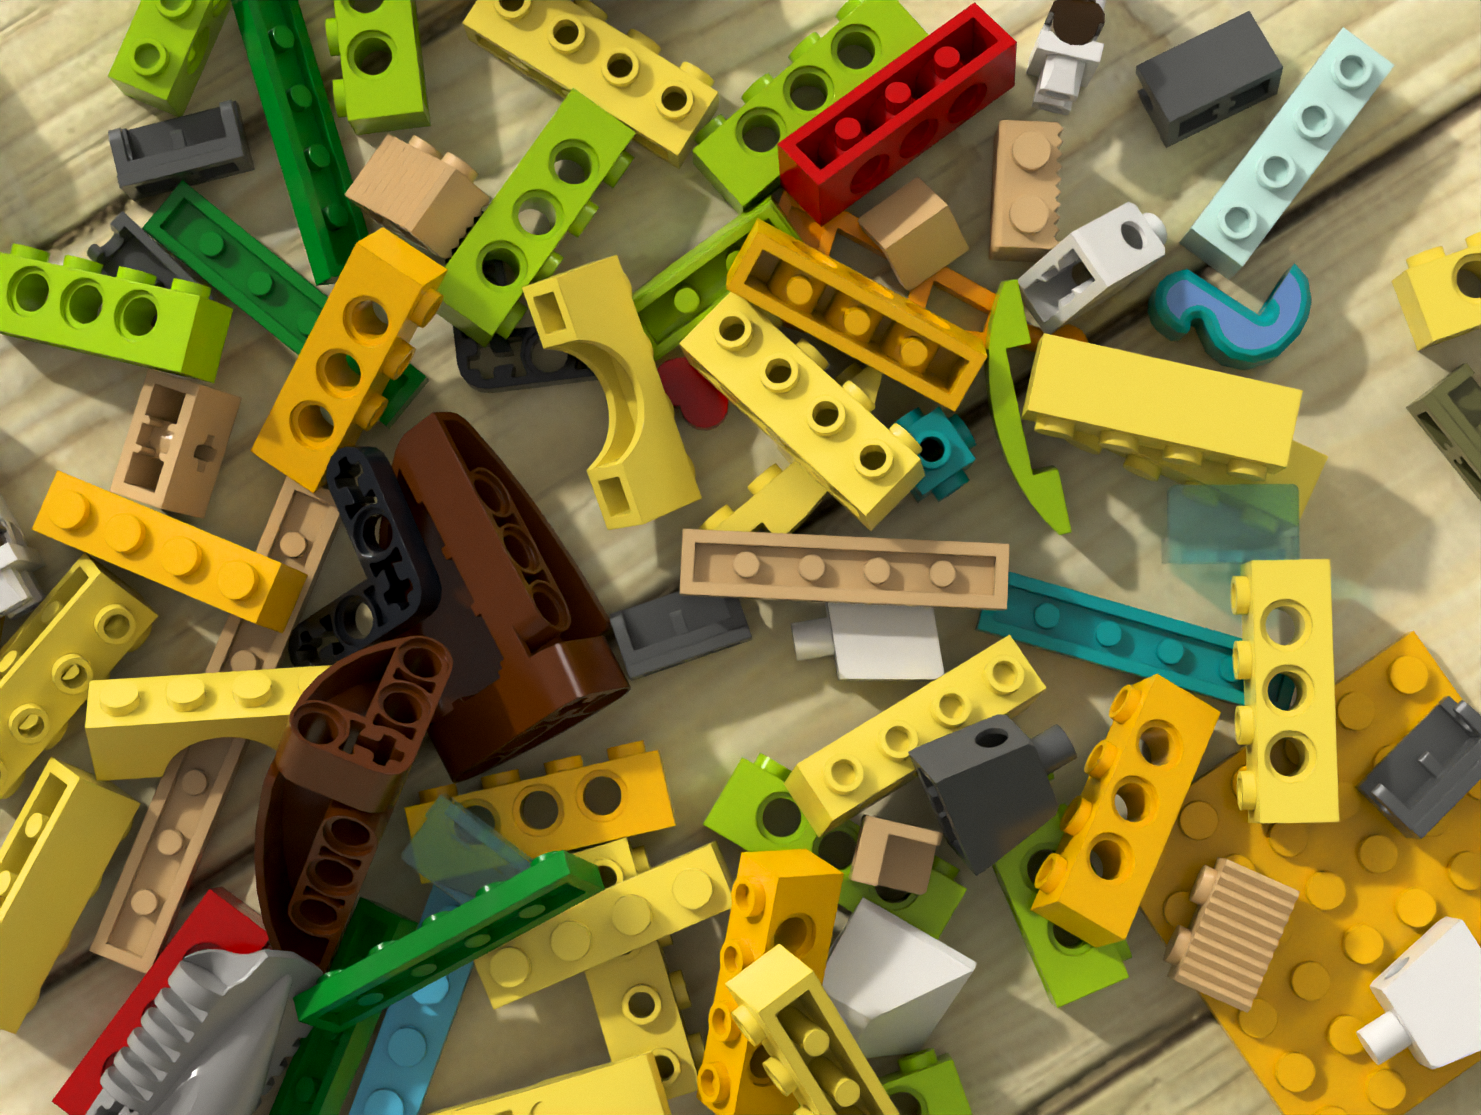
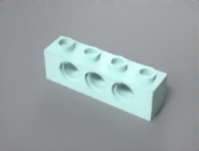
[1179,27,1394,280]

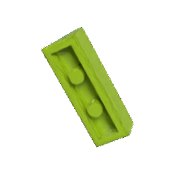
[632,193,804,362]

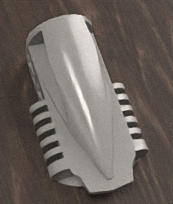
[85,949,323,1115]

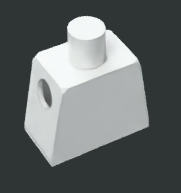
[1018,202,1167,335]
[791,602,945,682]
[1356,916,1481,1069]

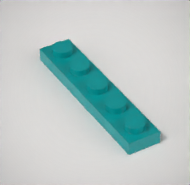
[975,572,1295,711]

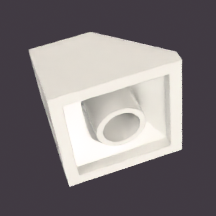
[822,897,977,1058]

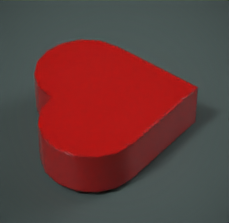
[657,357,729,431]

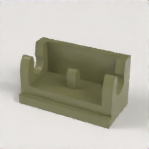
[1406,363,1481,501]

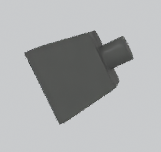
[908,714,1077,876]

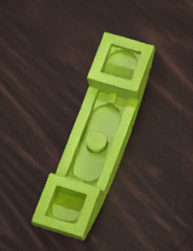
[985,279,1072,535]

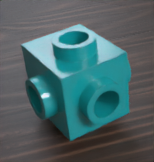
[888,407,977,503]

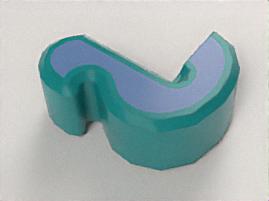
[1148,263,1312,371]

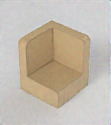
[858,177,970,291]
[848,814,943,895]

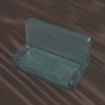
[1161,484,1300,565]
[401,794,533,905]

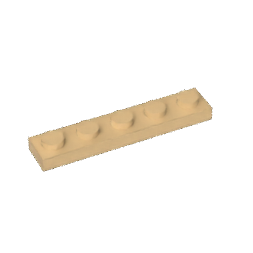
[680,529,1010,611]

